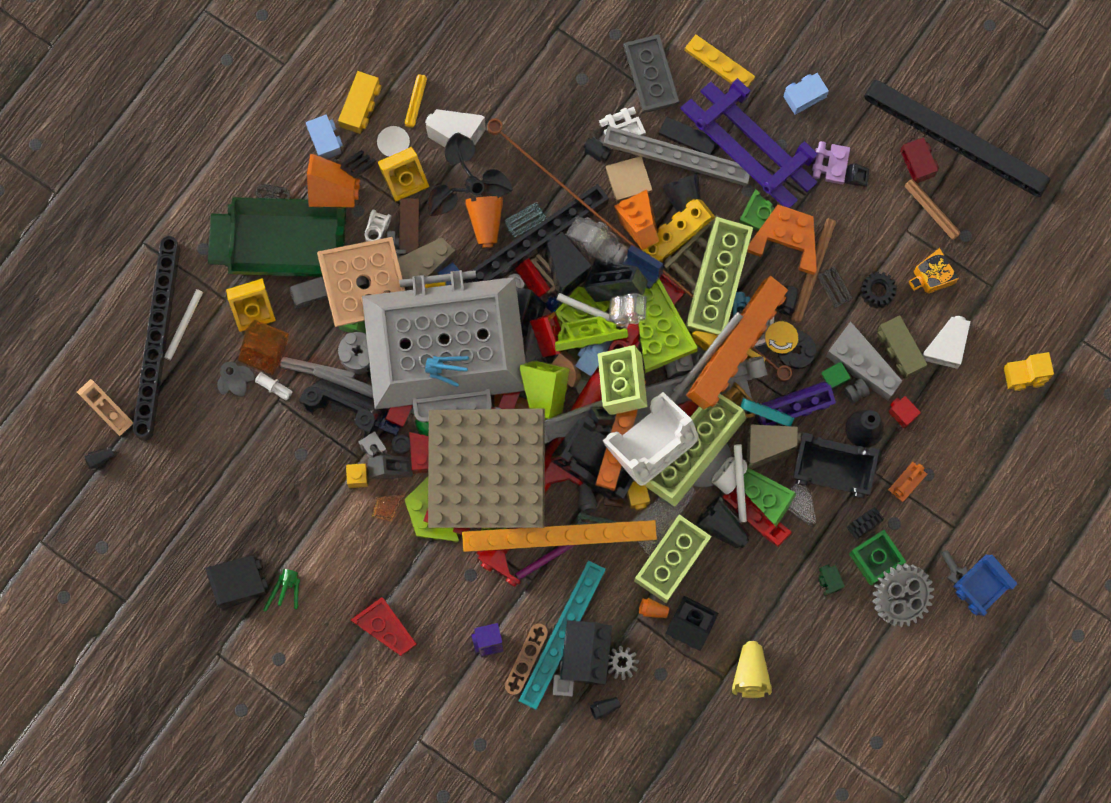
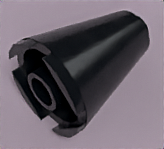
[662,174,701,212]
[845,410,884,447]
[695,497,749,548]

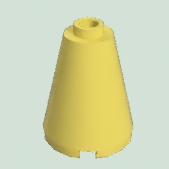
[732,641,772,698]

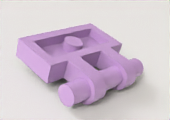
[812,141,850,185]

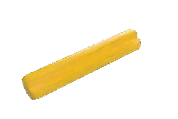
[405,74,427,128]

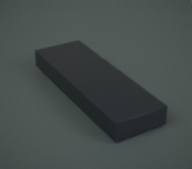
[659,117,716,155]

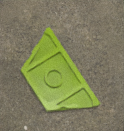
[555,286,615,349]
[555,316,628,351]
[404,477,459,542]

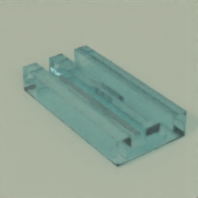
[504,202,546,238]

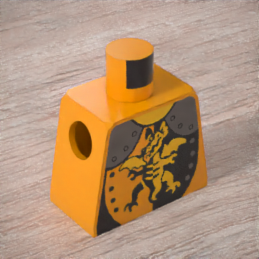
[909,248,959,293]

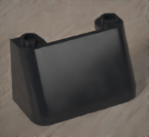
[299,379,386,438]
[550,416,634,500]
[793,432,880,499]

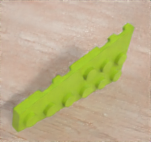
[634,279,698,373]

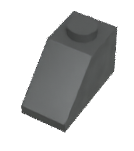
[367,455,413,480]

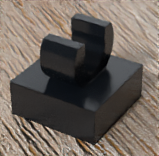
[589,406,615,429]

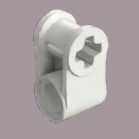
[365,209,391,242]
[711,457,747,494]

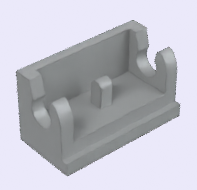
[358,432,388,459]

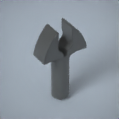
[941,550,968,584]

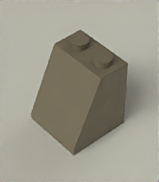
[746,425,801,469]

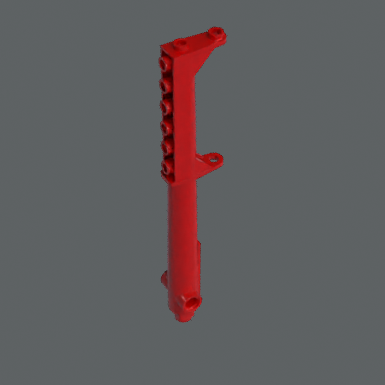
[477,321,640,587]

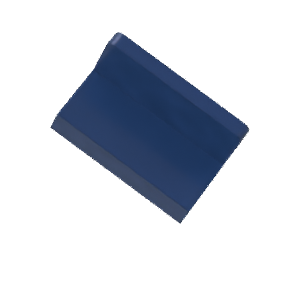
[623,245,663,289]

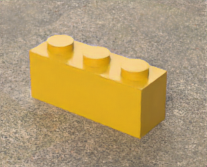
[338,71,381,134]

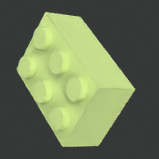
[598,345,647,415]

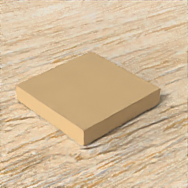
[606,156,652,202]

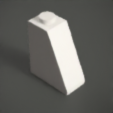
[922,316,970,369]

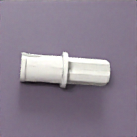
[255,372,292,400]

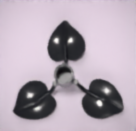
[427,132,513,216]

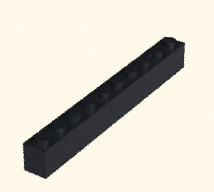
[450,184,609,285]

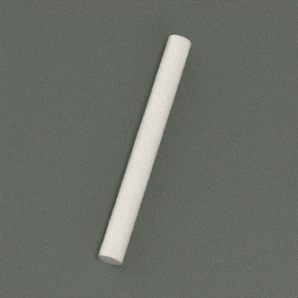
[164,289,203,360]
[556,293,629,329]
[734,444,747,522]

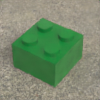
[849,530,906,586]

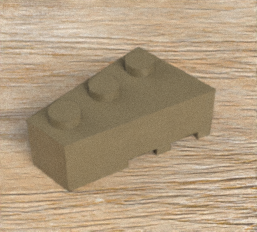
[398,237,456,290]

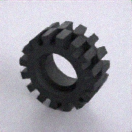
[861,272,897,308]
[847,507,884,540]

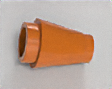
[639,598,669,618]

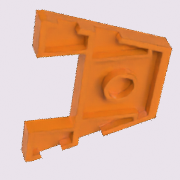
[747,204,817,275]

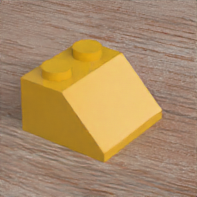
[378,147,429,202]
[226,278,276,332]

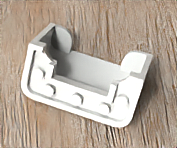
[603,392,698,486]

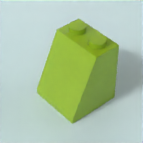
[520,360,570,420]

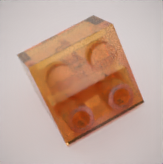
[238,320,289,375]

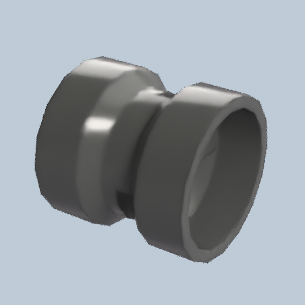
[844,378,870,404]

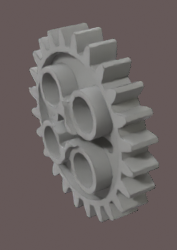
[872,563,934,627]

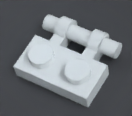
[599,107,646,149]

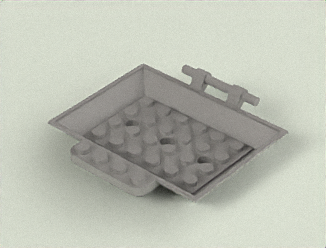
[362,270,526,423]

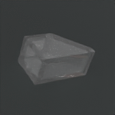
[787,483,816,527]

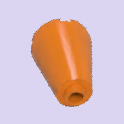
[466,196,503,248]

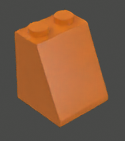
[307,154,360,207]

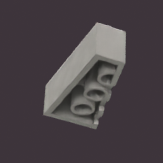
[826,321,902,401]

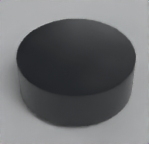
[392,434,410,455]

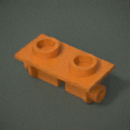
[888,462,927,502]

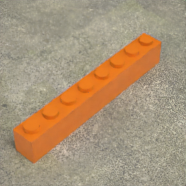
[686,276,788,410]

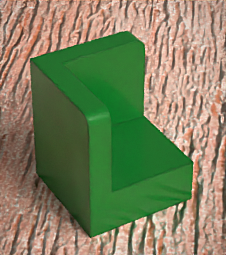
[821,362,850,391]

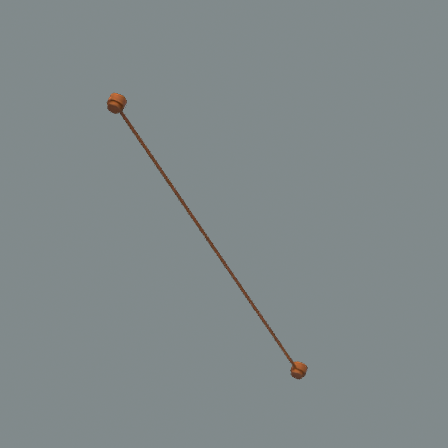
[487,118,792,382]

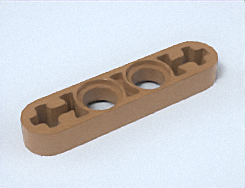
[505,624,548,696]

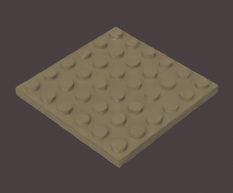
[428,409,545,528]

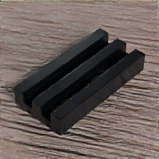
[340,150,376,178]

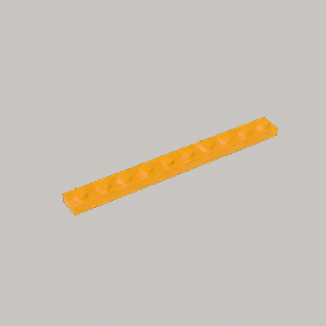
[462,520,657,552]

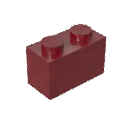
[900,137,939,183]

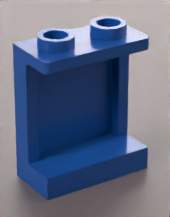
[953,555,1017,616]

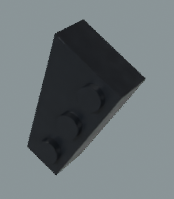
[584,259,648,302]

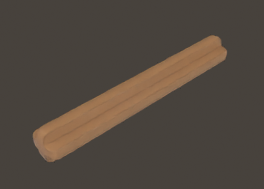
[905,179,960,239]

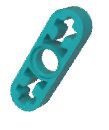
[740,398,794,426]

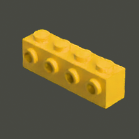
[641,199,716,263]

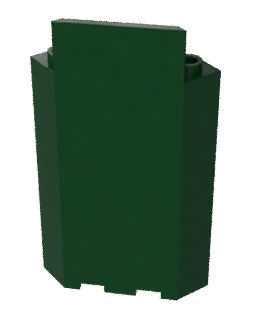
[208,197,346,277]

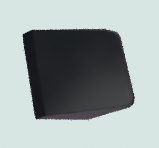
[844,163,869,187]

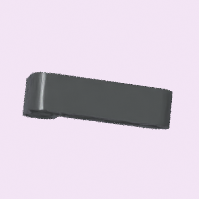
[290,276,367,309]

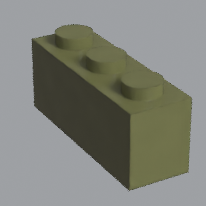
[877,315,928,379]

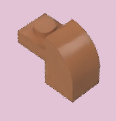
[552,351,581,392]

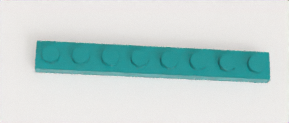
[519,560,606,710]

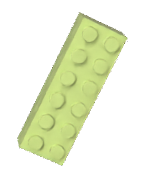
[685,217,753,335]
[645,394,746,507]

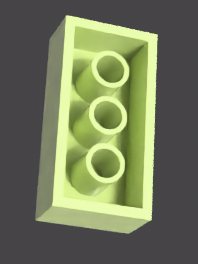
[634,515,712,603]

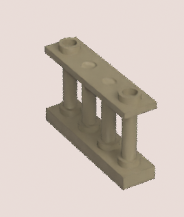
[663,214,719,299]

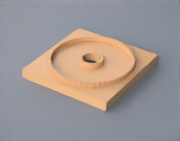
[317,237,405,327]

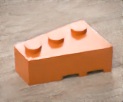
[614,189,659,250]

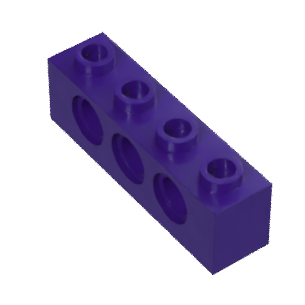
[471,623,504,657]

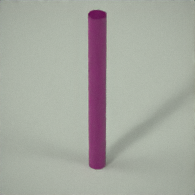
[515,545,575,580]

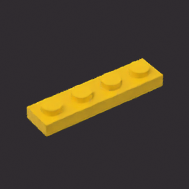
[684,34,755,88]

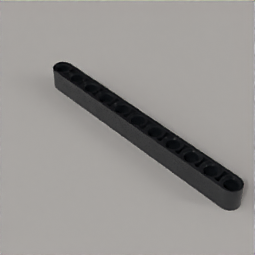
[864,80,1051,197]
[133,236,180,441]

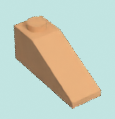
[77,379,133,436]

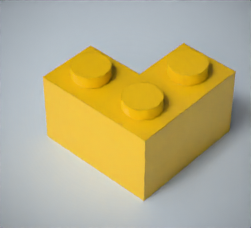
[1004,352,1054,391]

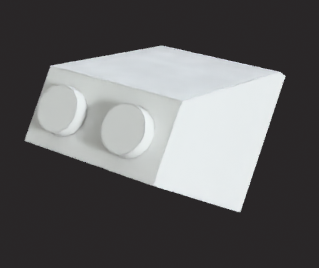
[425,109,485,147]

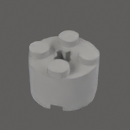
[338,332,370,375]

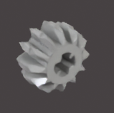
[608,646,639,680]

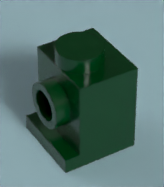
[818,564,845,596]

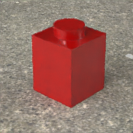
[888,396,921,429]

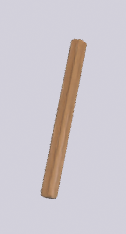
[791,218,836,323]

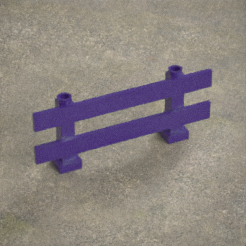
[680,78,818,208]

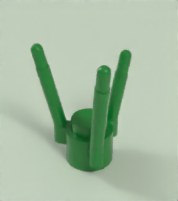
[263,569,300,612]

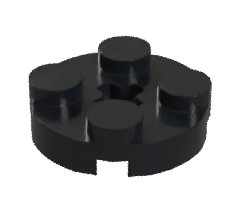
[778,330,816,369]

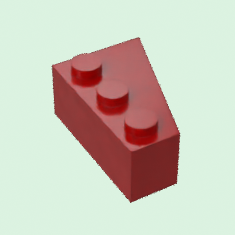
[409,432,429,474]

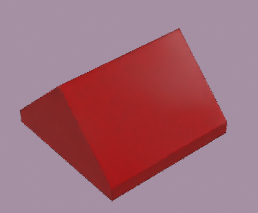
[530,312,564,357]

